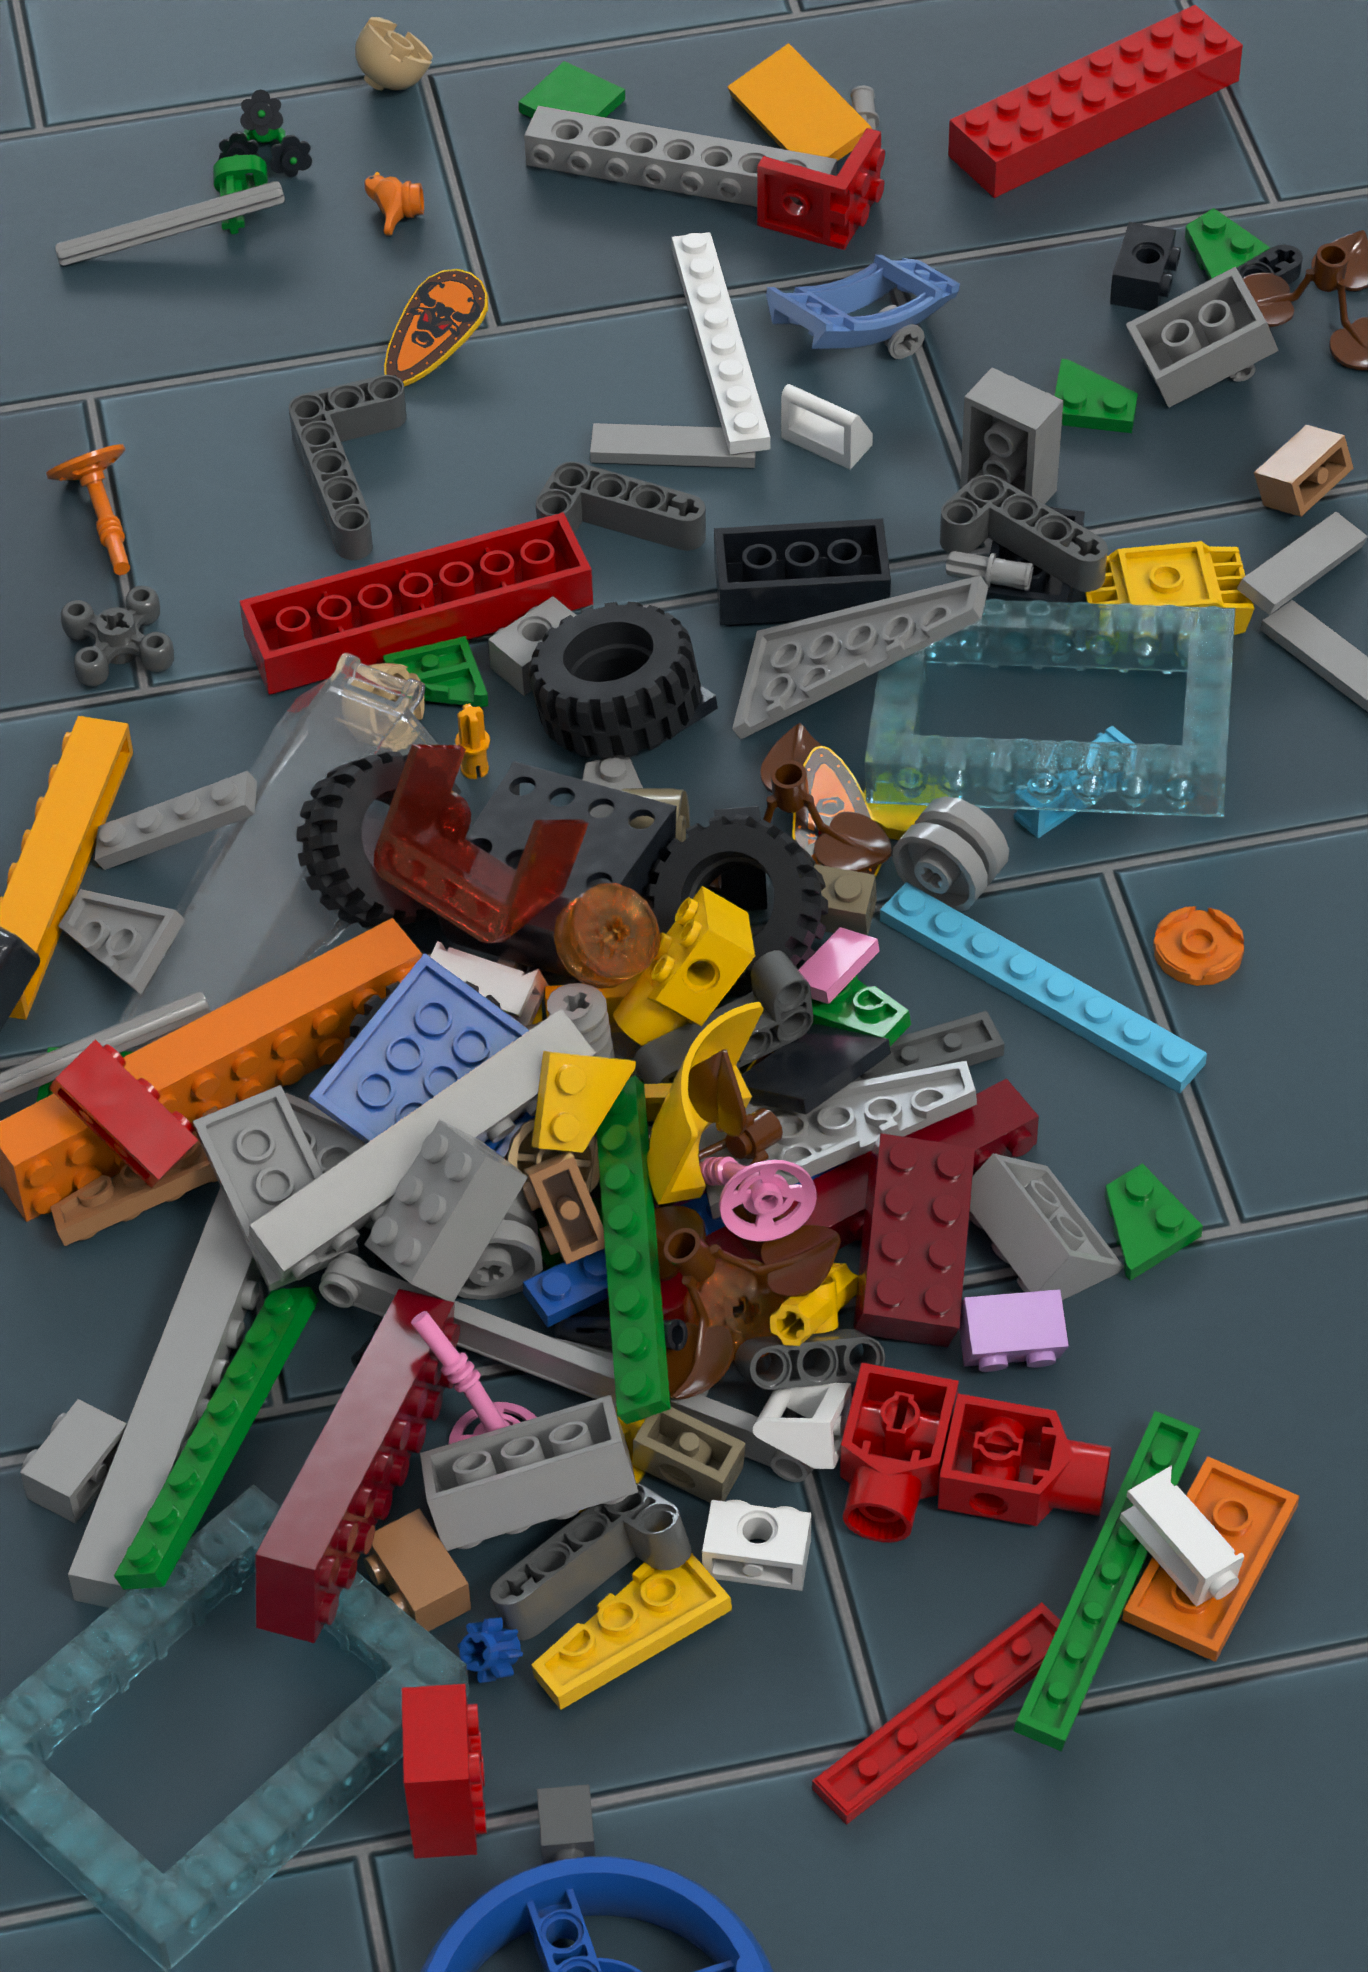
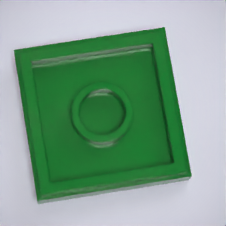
[518,61,626,118]

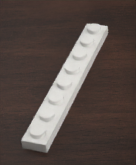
[672,232,770,454]

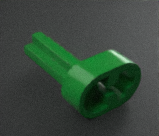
[213,155,268,234]

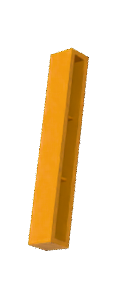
[0,716,133,1020]

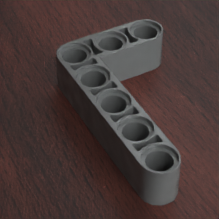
[289,375,407,560]

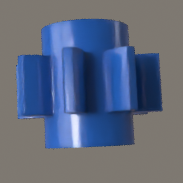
[457,1617,523,1683]

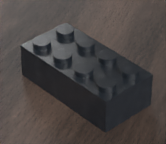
[714,518,891,625]

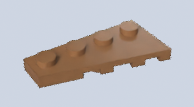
[51,1106,218,1246]

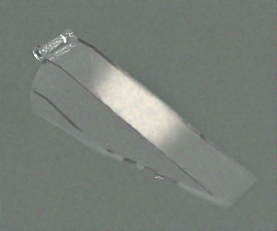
[116,653,451,1052]

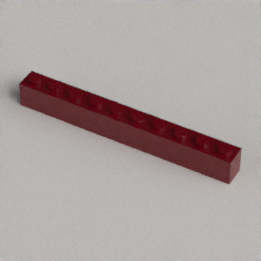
[607,1078,1039,1326]

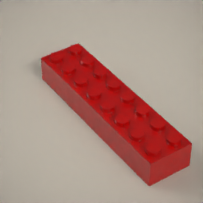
[948,5,1243,198]
[239,512,593,695]

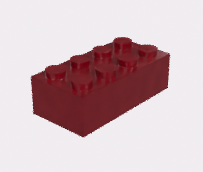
[853,1133,975,1347]

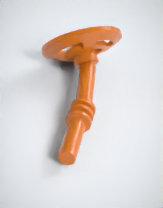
[46,444,130,575]

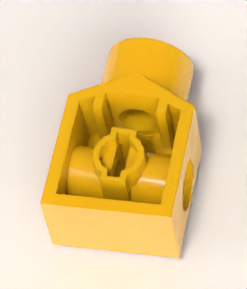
[613,886,755,1046]

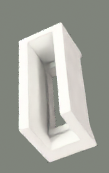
[428,941,549,1026]
[1120,1465,1245,1607]

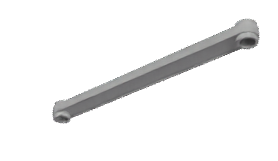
[319,1253,814,1482]

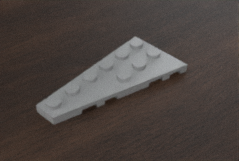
[732,575,988,739]
[699,1061,977,1219]

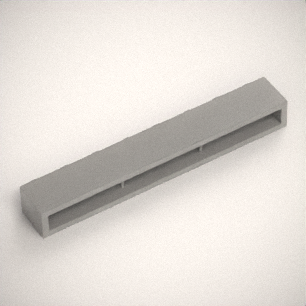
[248,1008,596,1283]

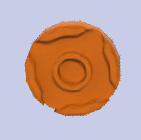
[1153,906,1244,986]

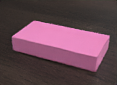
[799,927,880,1004]

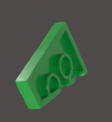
[811,975,911,1046]

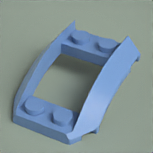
[766,255,960,349]

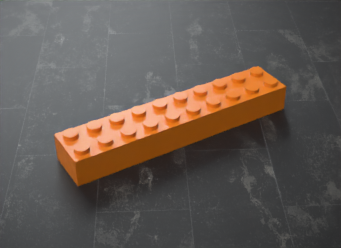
[0,918,422,1222]

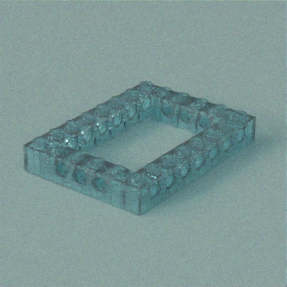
[865,597,1235,817]
[0,1484,470,1972]

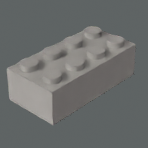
[420,1395,638,1551]

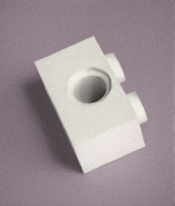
[702,1500,811,1591]

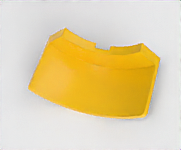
[647,1002,764,1205]

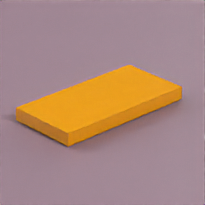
[727,43,872,161]

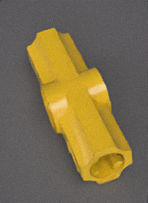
[770,1263,858,1346]

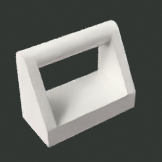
[781,384,873,470]
[753,1383,852,1469]

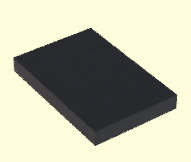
[741,1024,891,1115]

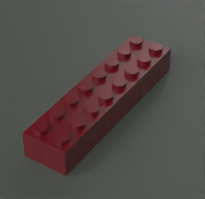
[255,1289,460,1644]

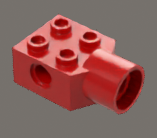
[840,1362,959,1543]
[938,1394,1111,1526]

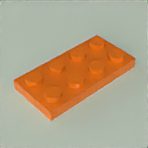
[1122,1456,1299,1662]

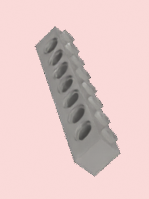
[524,106,837,207]

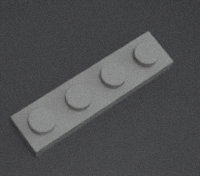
[95,771,257,870]

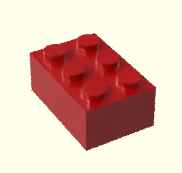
[401,1684,487,1859]

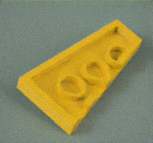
[531,1553,732,1710]

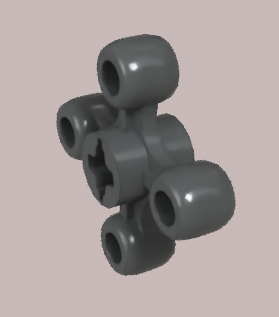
[61,586,174,687]

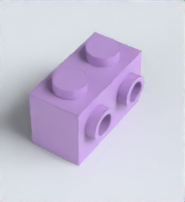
[959,1289,1069,1372]

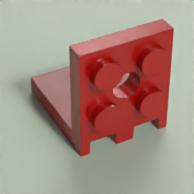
[757,128,885,250]

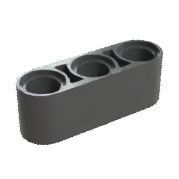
[735,1329,885,1390]

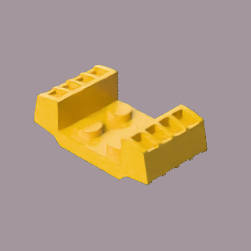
[1085,541,1254,647]

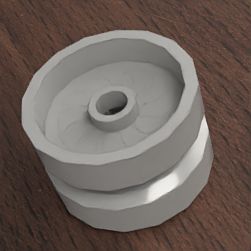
[892,796,1009,912]
[458,1190,543,1300]

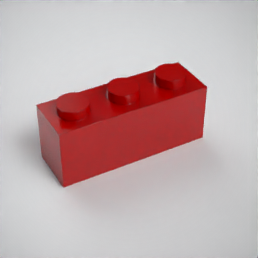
[49,1040,198,1189]

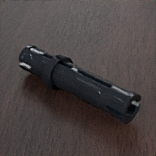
[555,1316,688,1351]

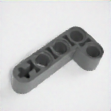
[536,461,706,551]
[939,474,1108,592]
[633,950,813,1084]
[490,1483,692,1641]

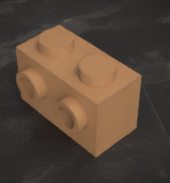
[1254,425,1354,517]
[522,1151,605,1265]
[364,1509,471,1637]

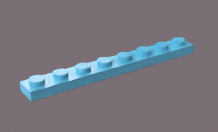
[880,882,1207,1093]

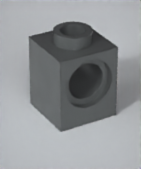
[537,1784,595,1864]

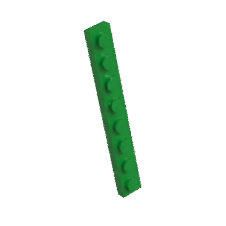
[596,1076,671,1424]
[114,1287,319,1590]
[1013,1411,1201,1752]

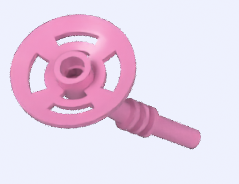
[699,1157,817,1241]
[411,1311,537,1444]

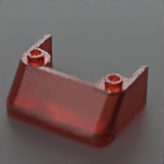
[374,744,589,943]

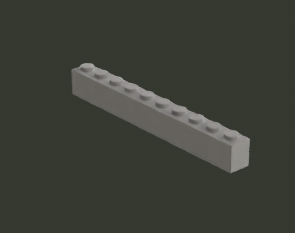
[68,1187,261,1613]

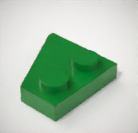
[383,636,489,707]

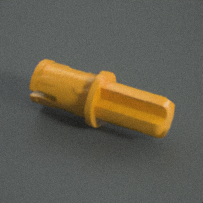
[455,703,490,779]

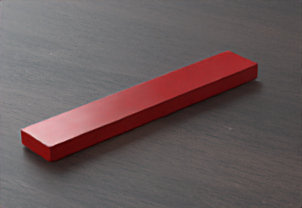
[812,1602,1061,1825]

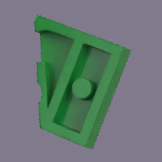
[1185,208,1270,280]
[1054,358,1138,433]
[1104,1163,1203,1281]

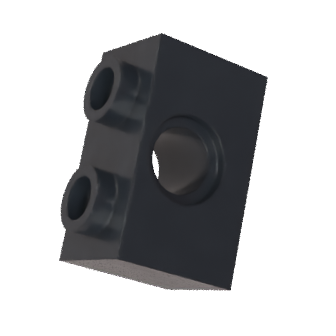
[1110,222,1181,311]

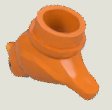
[364,172,424,236]

